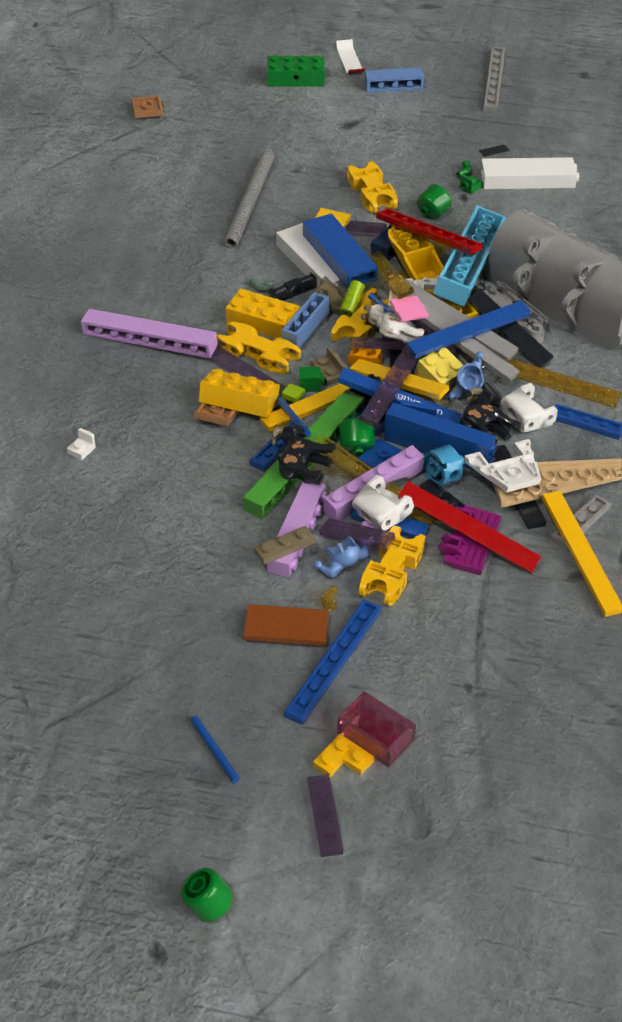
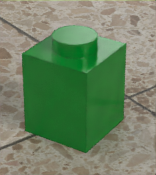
[299,367,324,392]

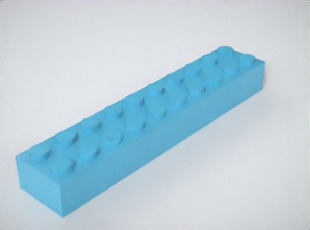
[433,205,506,306]

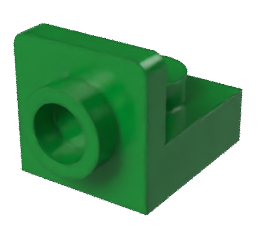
[459,174,484,194]

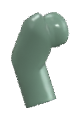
[249,277,273,291]

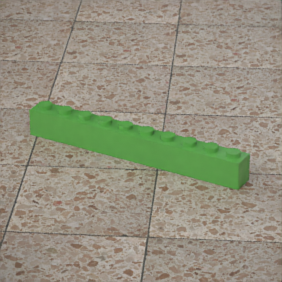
[243,389,365,520]

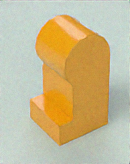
[347,346,383,366]

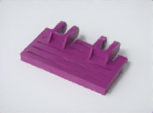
[438,505,502,576]

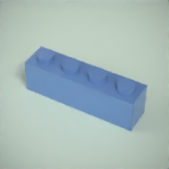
[365,68,424,92]
[282,292,329,348]

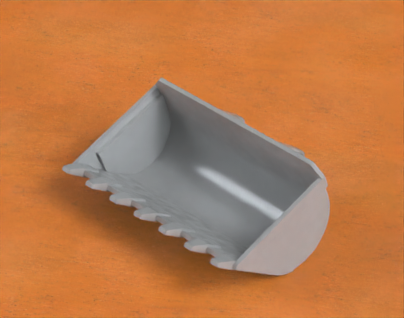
[484,208,622,350]

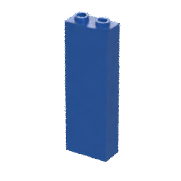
[303,213,378,288]
[384,402,497,471]

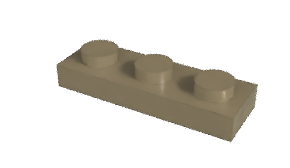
[254,525,316,565]

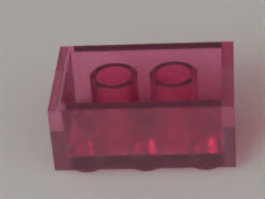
[337,691,416,768]

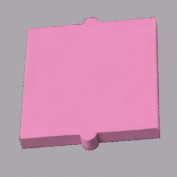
[390,295,429,322]

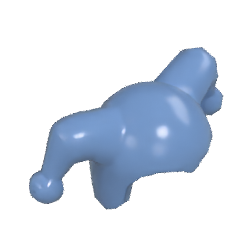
[447,351,484,400]
[314,536,369,578]

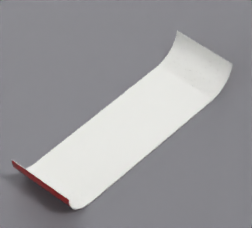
[336,39,365,74]

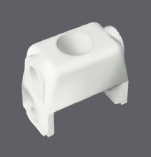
[500,383,558,433]
[352,475,414,532]

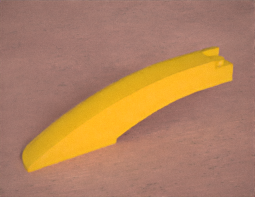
[388,225,478,319]

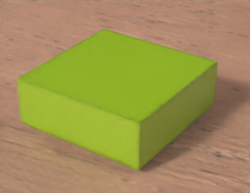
[281,383,305,403]

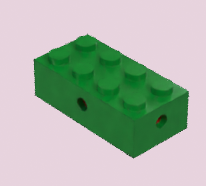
[267,55,325,87]

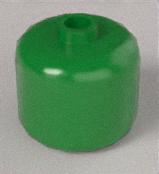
[417,184,452,220]
[339,417,375,455]
[180,868,233,922]

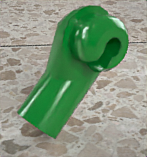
[456,160,472,179]

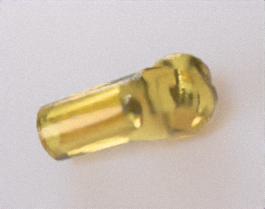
[321,585,338,611]

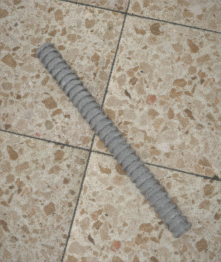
[224,149,275,248]

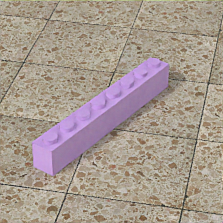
[81,309,218,358]

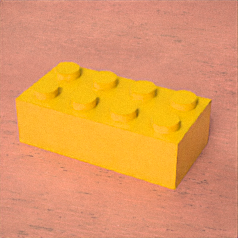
[225,288,302,338]
[199,369,280,418]

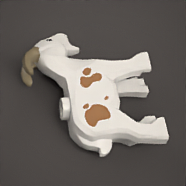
[361,304,424,342]

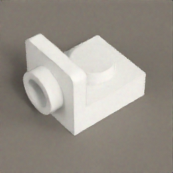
[67,428,96,460]

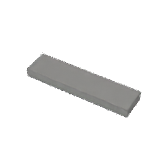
[550,495,612,549]

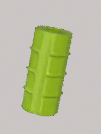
[339,280,365,317]

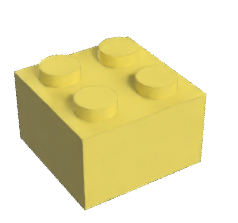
[414,347,463,390]

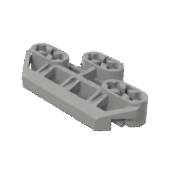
[471,279,548,344]

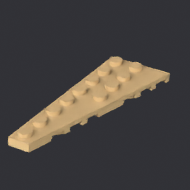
[493,458,622,507]

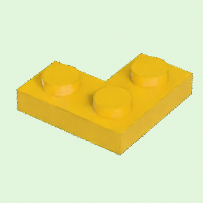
[313,734,374,778]

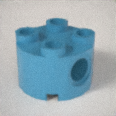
[423,444,465,486]

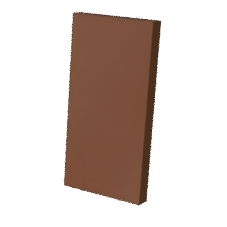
[243,604,329,646]

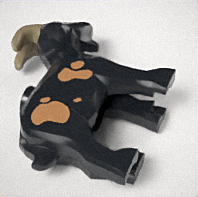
[460,387,521,444]
[272,425,336,485]

